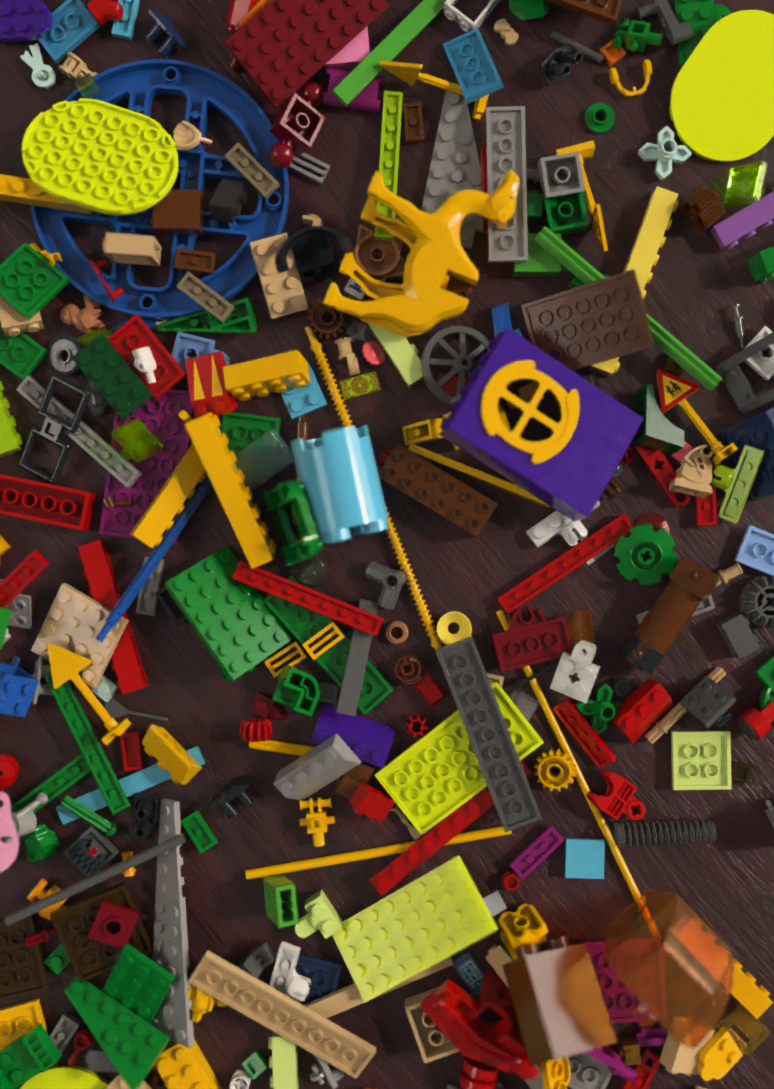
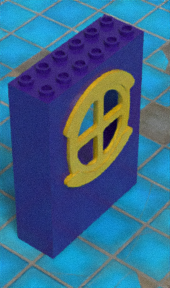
[439,328,644,521]

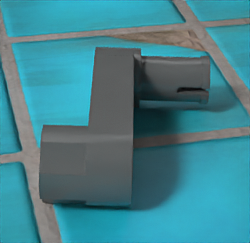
[636,0,692,45]

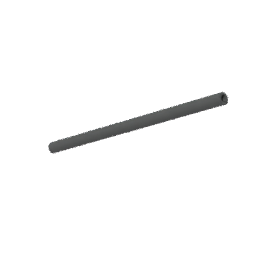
[4,833,185,926]

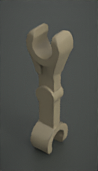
[390,804,422,841]

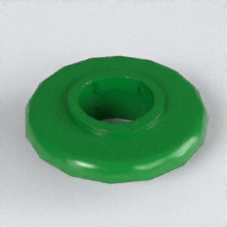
[585,103,615,133]

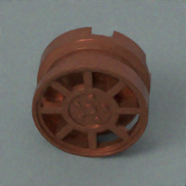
[395,656,425,686]

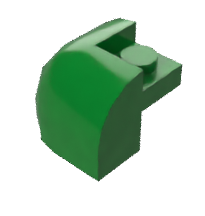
[272,665,320,716]

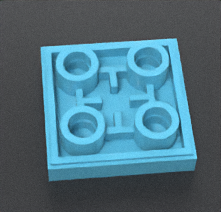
[564,838,605,879]

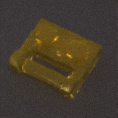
[717,1003,771,1056]

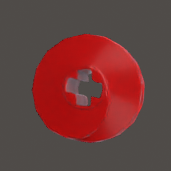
[0,754,19,790]

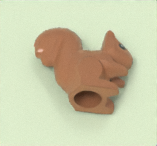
[60,295,106,335]

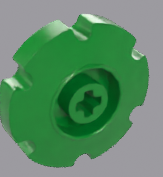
[614,523,677,585]

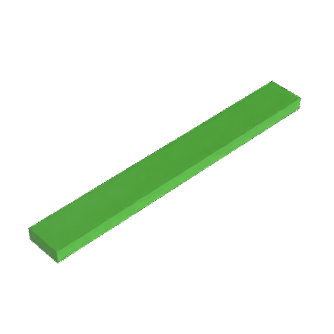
[332,0,445,107]

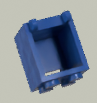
[0,656,39,717]

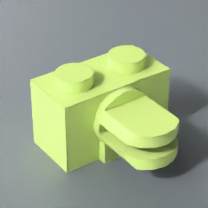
[295,889,343,939]

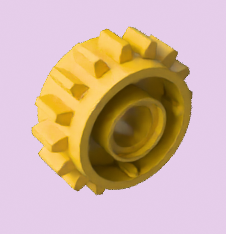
[534,748,576,792]

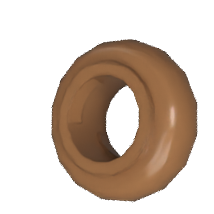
[385,621,409,644]

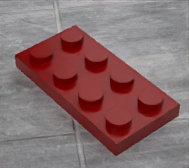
[107,314,187,399]

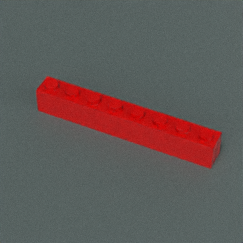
[77,540,149,694]

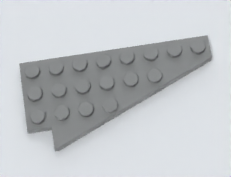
[421,90,485,250]

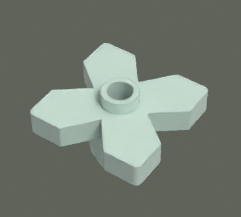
[638,126,692,180]

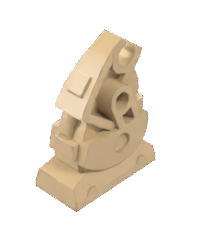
[668,444,713,498]

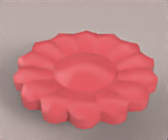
[362,340,385,366]

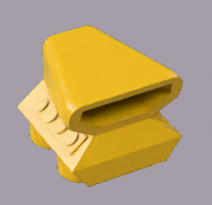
[497,904,549,960]

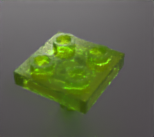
[724,160,768,206]
[111,419,164,463]

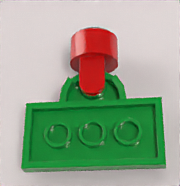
[738,654,774,740]

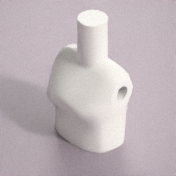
[132,347,157,384]

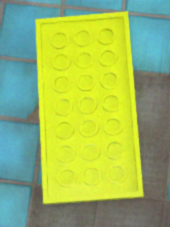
[374,680,544,836]
[332,856,498,1003]

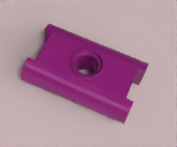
[323,68,384,113]

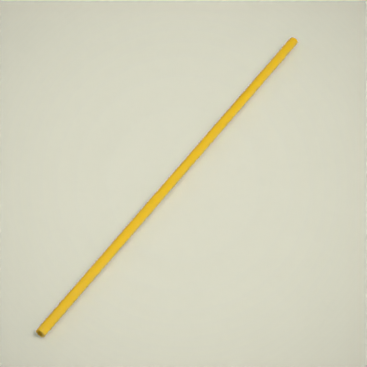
[496,609,662,939]

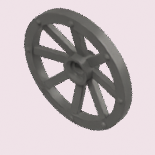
[421,326,490,405]

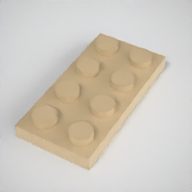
[249,233,308,319]

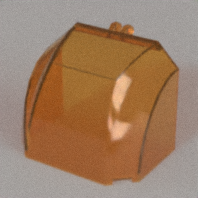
[605,890,734,1049]

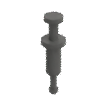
[730,304,745,349]

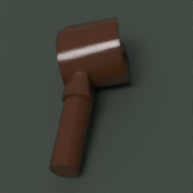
[103,496,132,509]

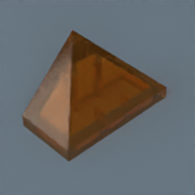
[567,609,595,650]

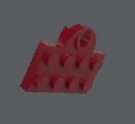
[491,606,573,673]

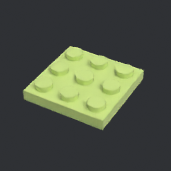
[671,730,732,790]

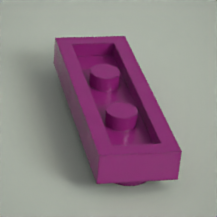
[509,824,565,879]

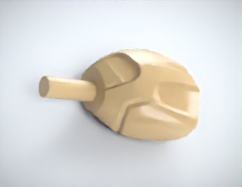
[173,120,212,151]

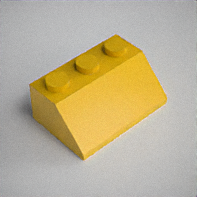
[142,724,202,785]

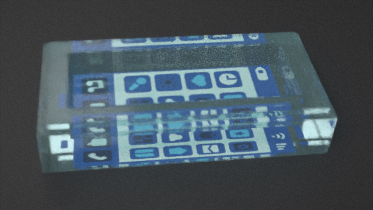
[453,952,483,997]

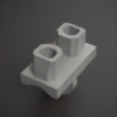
[310,1055,345,1089]

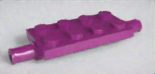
[582,1045,637,1082]

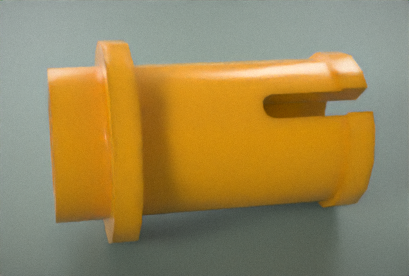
[120,851,136,877]

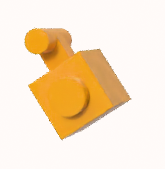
[27,878,68,920]

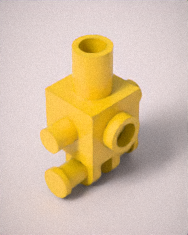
[299,797,335,847]

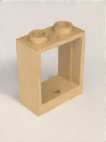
[102,232,162,266]

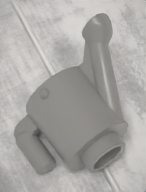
[3,792,48,843]

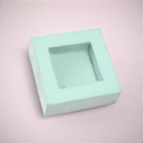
[91,675,118,702]

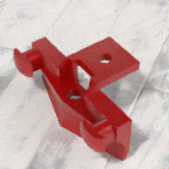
[420,969,539,1080]

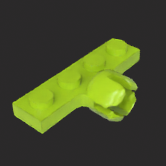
[711,444,765,524]

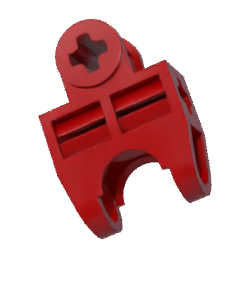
[586,769,646,820]

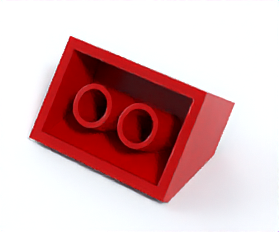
[611,678,674,744]

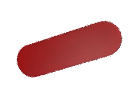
[90,259,124,303]

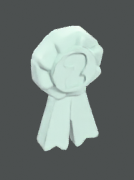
[20,43,56,89]

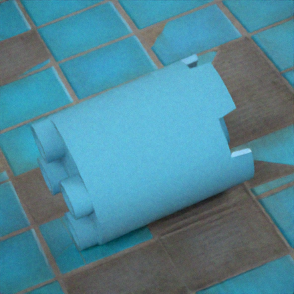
[290,425,388,543]

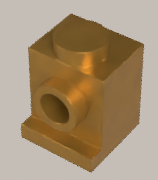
[616,1035,641,1066]

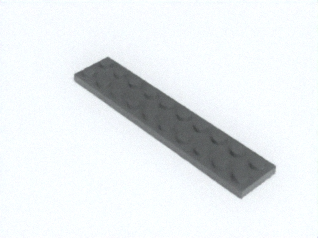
[435,636,542,832]

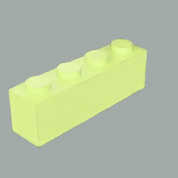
[368,324,423,388]
[268,1031,299,1089]

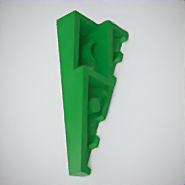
[157,298,257,333]

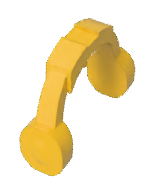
[609,59,652,98]

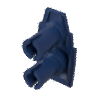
[145,10,188,58]

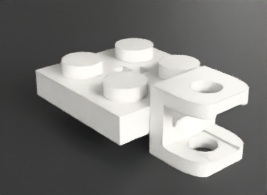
[743,326,774,381]
[550,640,600,703]

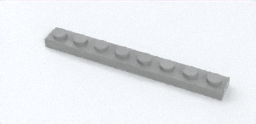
[16,375,142,488]

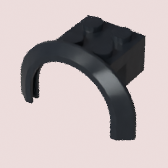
[275,226,354,284]

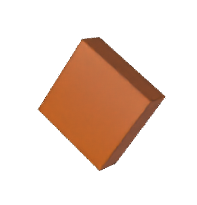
[599,39,626,66]

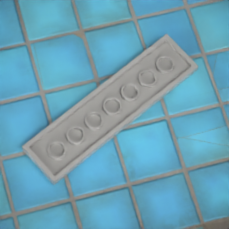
[486,106,528,263]

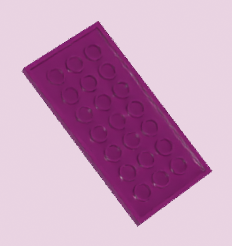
[99,389,194,544]

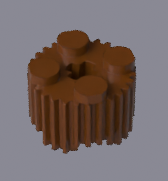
[680,185,726,232]

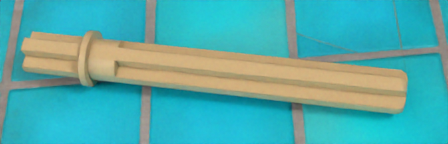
[644,667,726,744]

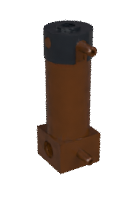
[619,555,719,675]

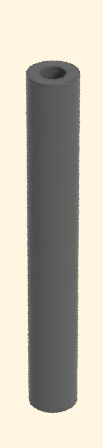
[550,30,604,64]

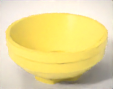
[437,611,472,645]

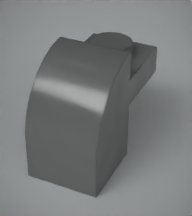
[237,942,278,978]

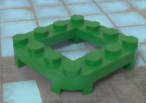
[262,480,323,566]

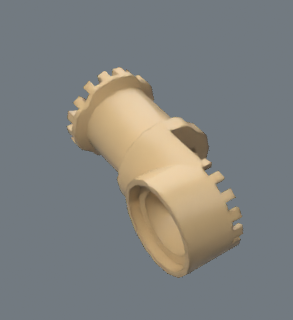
[334,337,360,376]

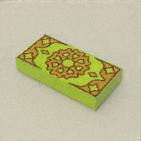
[339,371,381,401]

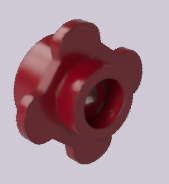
[619,447,634,465]

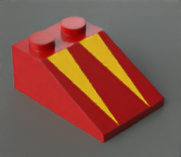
[185,351,238,418]

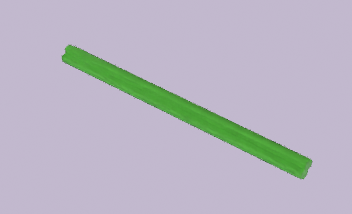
[534,226,722,391]

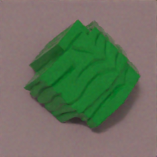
[21,824,61,862]

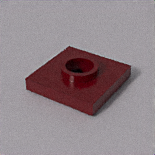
[87,899,140,949]

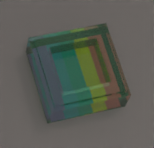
[73,73,102,99]

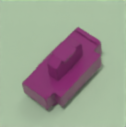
[635,1025,669,1047]

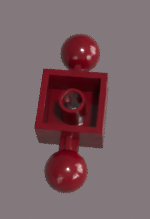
[269,82,326,169]

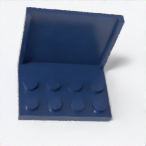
[719,407,774,502]

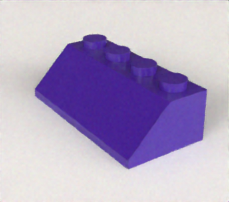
[310,703,396,768]

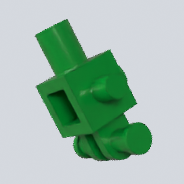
[612,18,663,52]

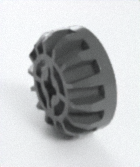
[739,576,774,628]

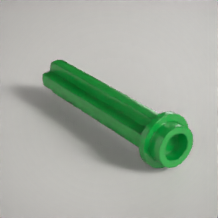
[61,795,118,837]

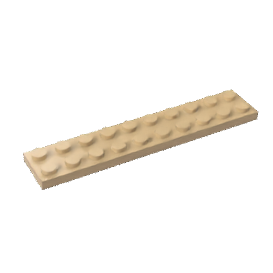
[188,950,376,1079]

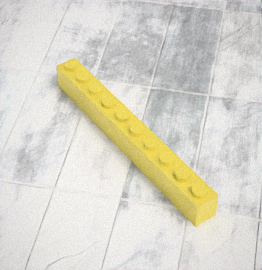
[588,186,679,377]

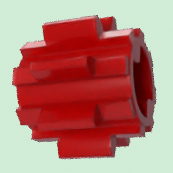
[405,713,428,738]

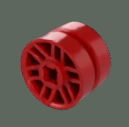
[459,1056,499,1089]

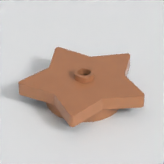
[340,225,406,282]

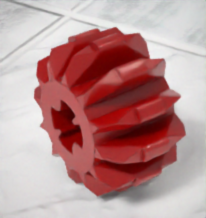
[240,718,272,742]

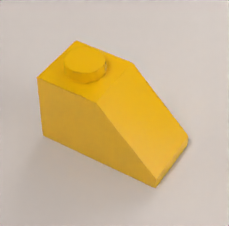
[402,418,444,446]

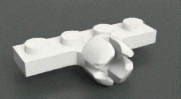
[526,500,600,548]
[269,941,311,1002]

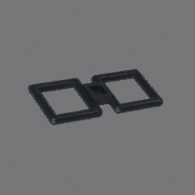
[18,373,91,485]

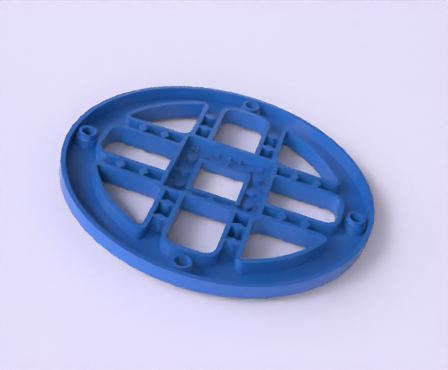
[30,59,289,319]

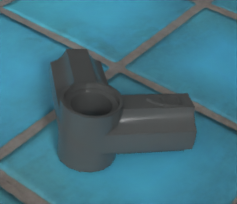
[366,561,406,610]

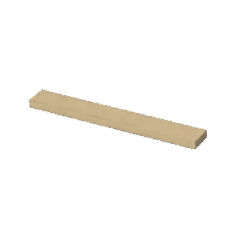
[304,956,453,1019]

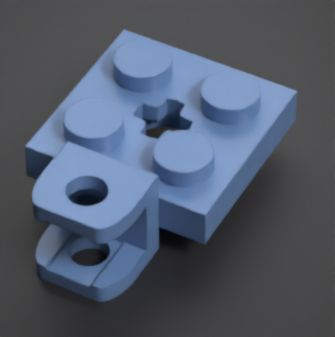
[172,332,230,373]

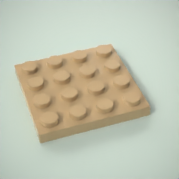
[31,583,129,689]

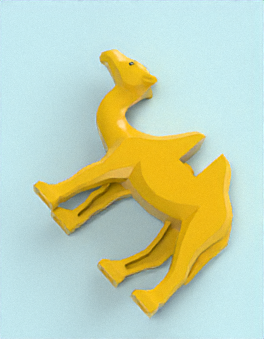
[323,170,519,337]

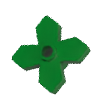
[575,682,622,735]

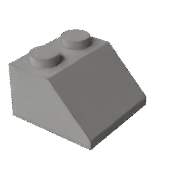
[537,151,585,198]

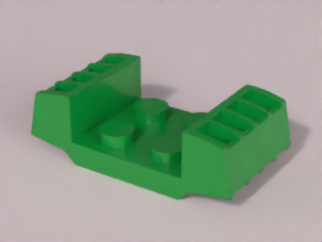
[0,1023,62,1089]

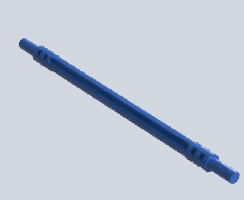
[95,475,213,643]

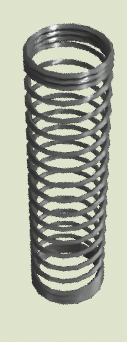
[614,818,716,847]

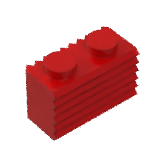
[349,783,395,822]

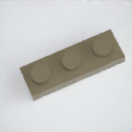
[225,143,280,199]
[176,271,235,323]

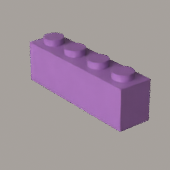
[711,191,774,250]

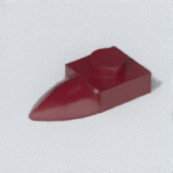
[249,691,288,720]

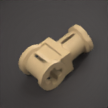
[58,51,98,83]

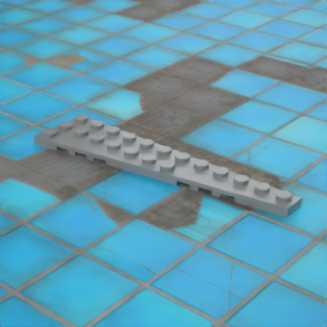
[150,798,194,1048]

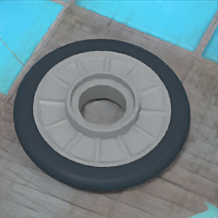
[47,334,83,377]

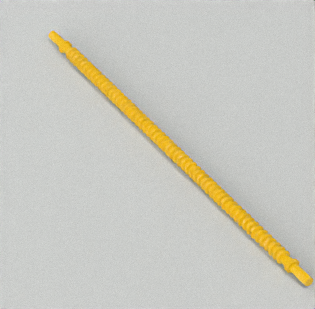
[305,327,442,659]

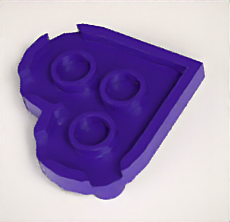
[0,0,53,43]

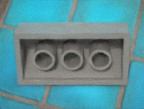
[273,733,361,801]

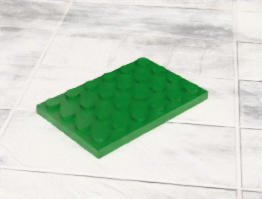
[164,545,292,682]

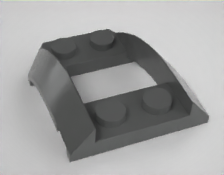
[715,332,774,415]

